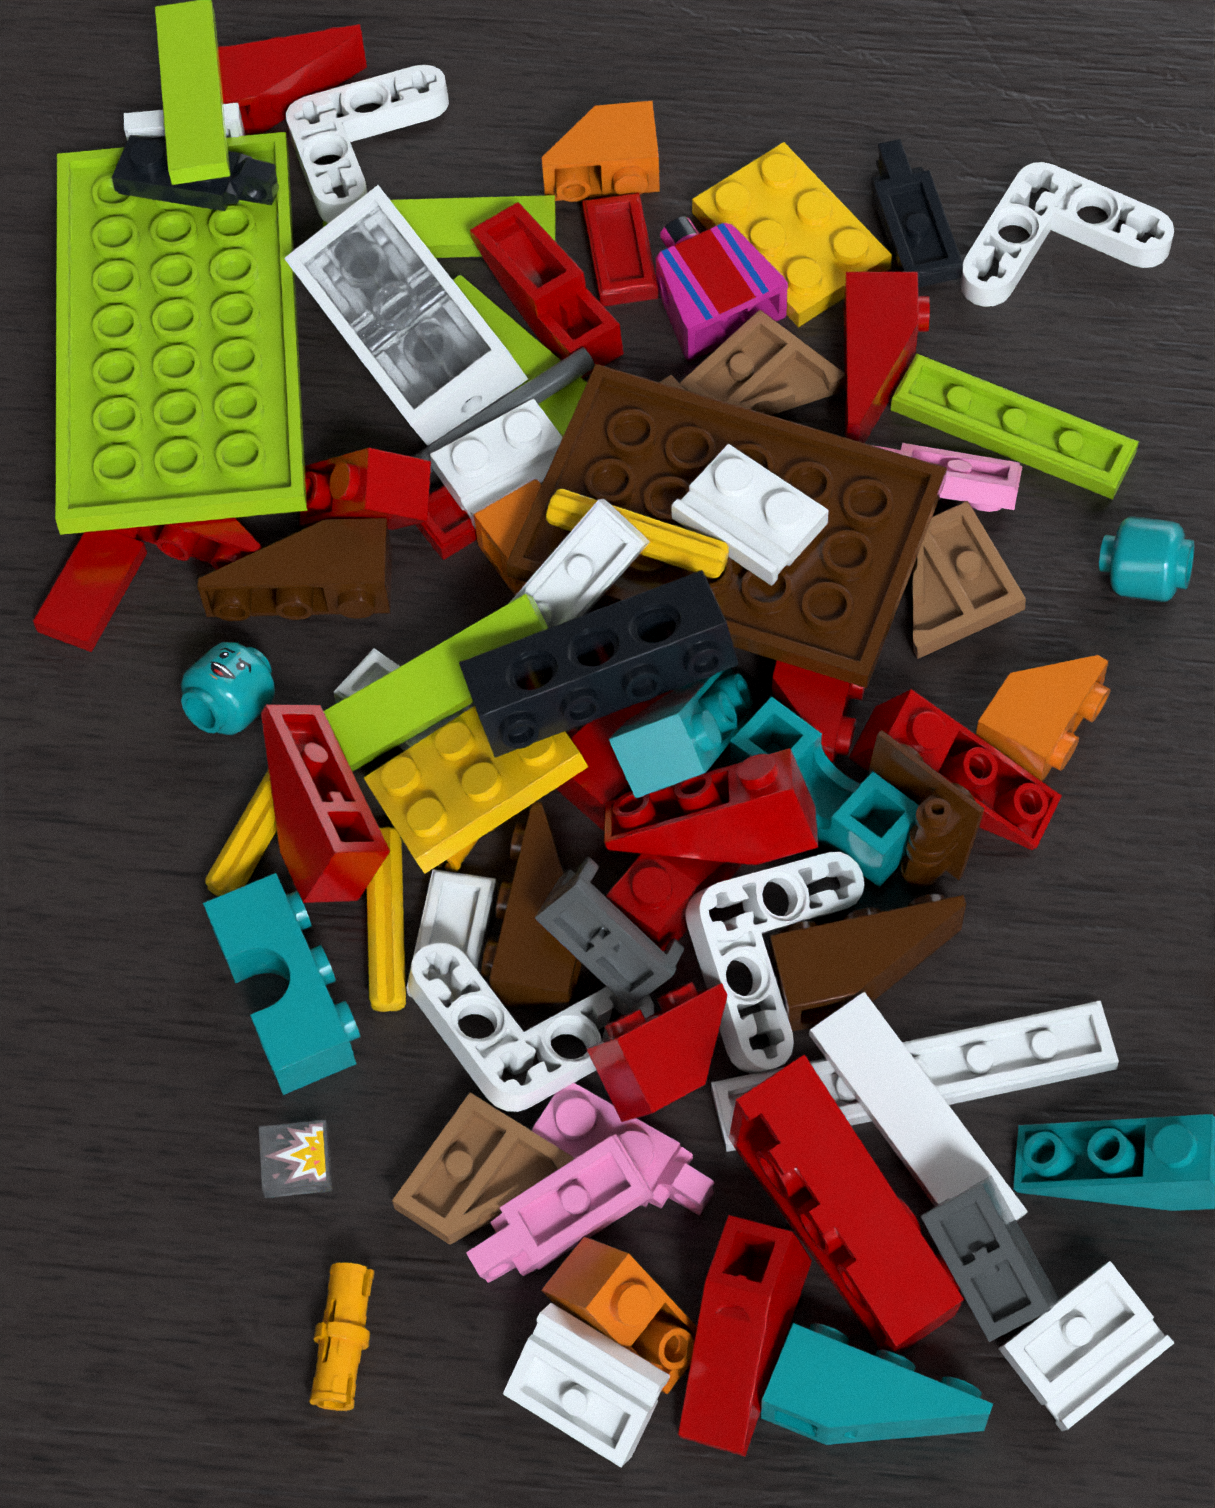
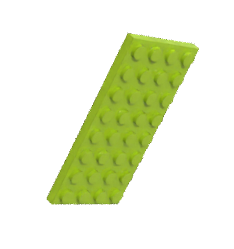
[55,132,307,535]

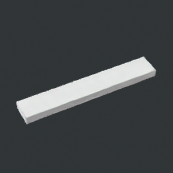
[711,1001,1119,1152]

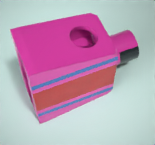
[656,217,788,362]

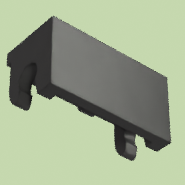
[535,856,684,1008]
[921,1175,1059,1342]

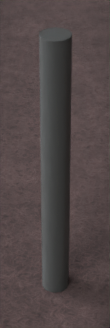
[412,347,595,474]

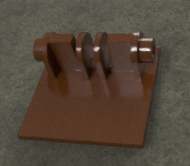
[866,730,985,888]

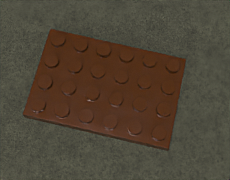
[506,364,947,688]

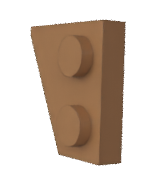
[679,310,846,416]
[913,501,1026,659]
[392,1092,576,1245]

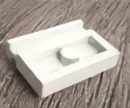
[430,398,563,529]
[672,444,829,586]
[998,1261,1174,1431]
[503,1303,670,1468]

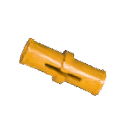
[309,1263,374,1411]

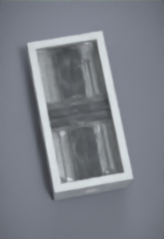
[284,185,528,446]

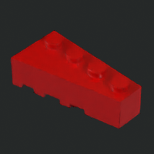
[729,1054,964,1355]

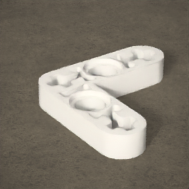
[286,65,449,223]
[960,162,1174,307]
[685,852,864,1074]
[409,943,654,1112]

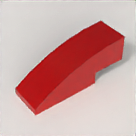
[470,202,624,379]

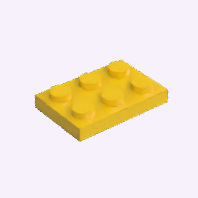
[692,142,892,328]
[364,706,588,874]

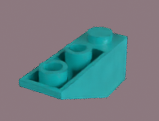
[609,668,753,798]
[1013,1114,1215,1211]
[761,1323,993,1445]

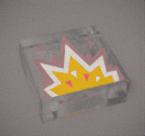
[259,1120,332,1198]

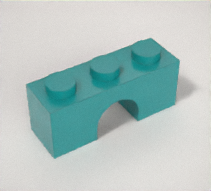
[730,697,919,888]
[203,873,361,1095]

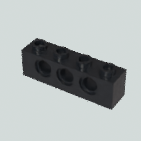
[459,570,739,758]

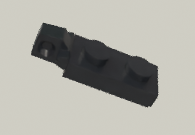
[111,135,279,212]
[871,139,963,288]

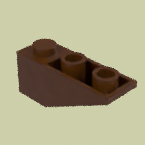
[197,518,392,621]
[481,802,583,1015]
[769,894,966,1032]

